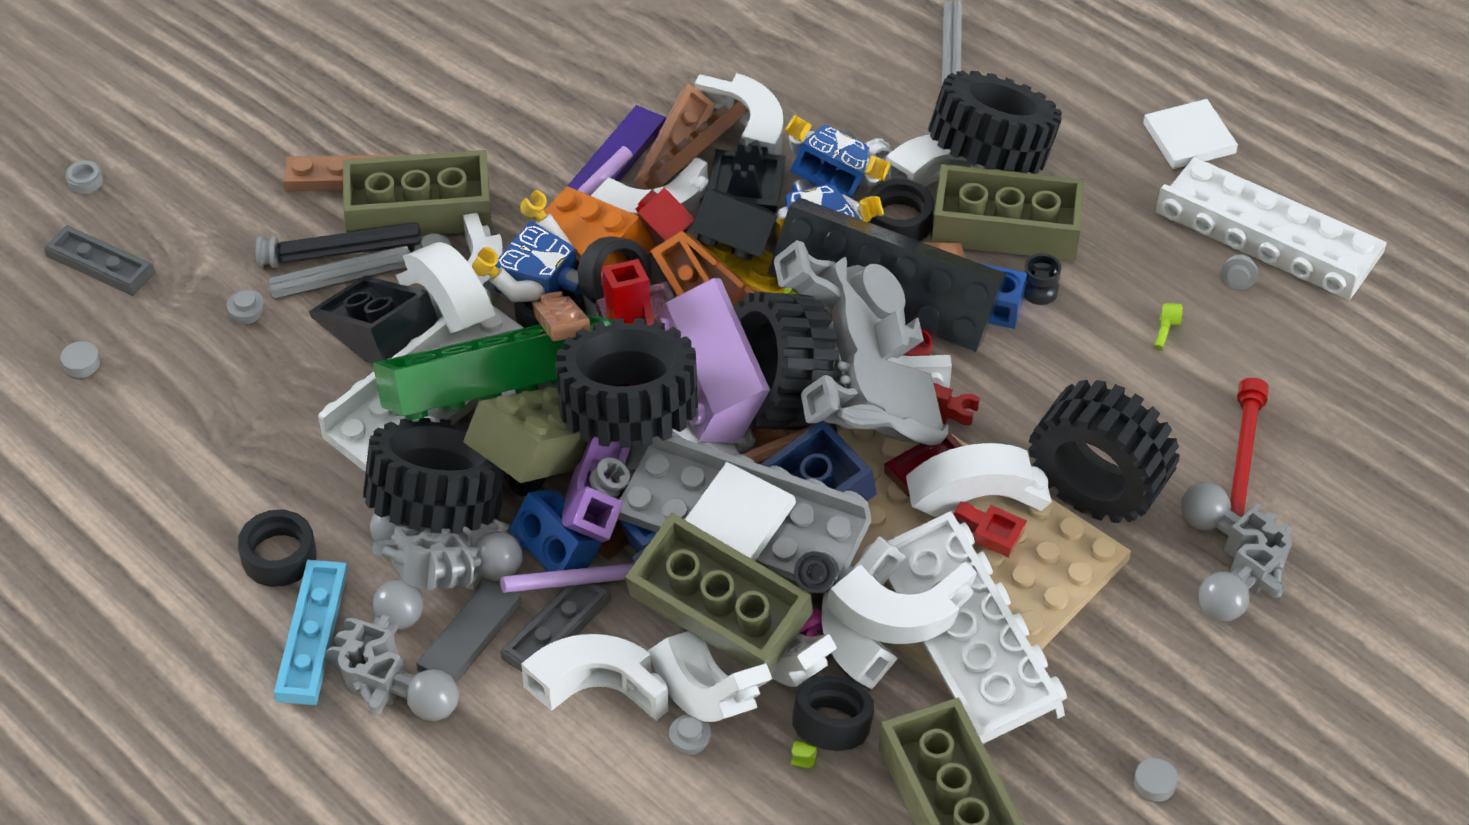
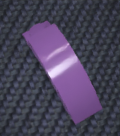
[562,437,633,542]

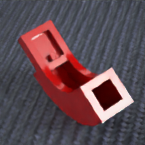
[602,259,654,386]

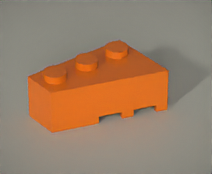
[544,186,656,286]
[651,231,758,310]

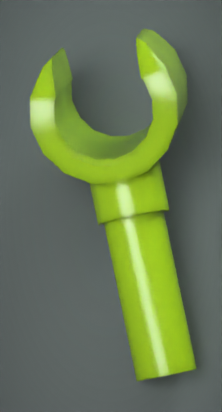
[1154,303,1183,350]
[791,740,818,768]

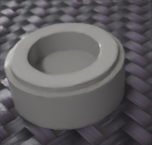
[65,160,103,194]
[60,341,101,378]
[1134,758,1178,802]

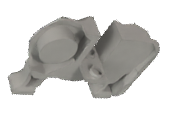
[774,240,949,445]

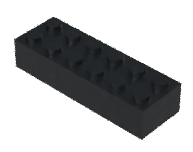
[767,197,1007,352]

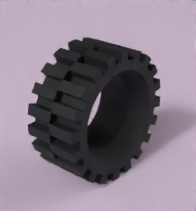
[928,71,1062,174]
[734,291,839,430]
[556,318,698,448]
[1028,380,1180,523]
[363,418,506,534]

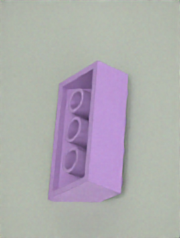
[654,278,770,443]

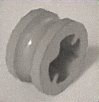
[256,236,279,268]
[589,458,630,498]

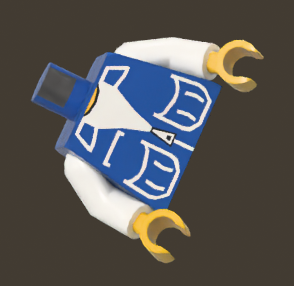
[784,114,891,199]
[772,179,884,241]
[472,190,582,302]

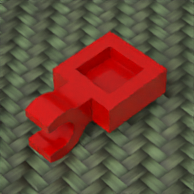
[933,383,980,426]
[954,501,1027,558]

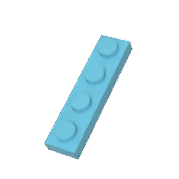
[274,560,348,705]

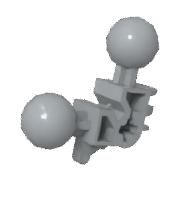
[1181,482,1292,622]
[369,513,523,590]
[325,579,459,722]

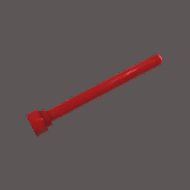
[1230,378,1269,518]

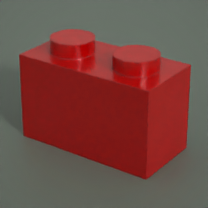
[635,187,695,246]

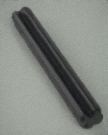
[278,223,422,263]

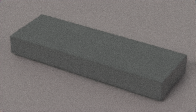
[44,225,155,296]
[416,580,521,683]
[501,583,611,672]

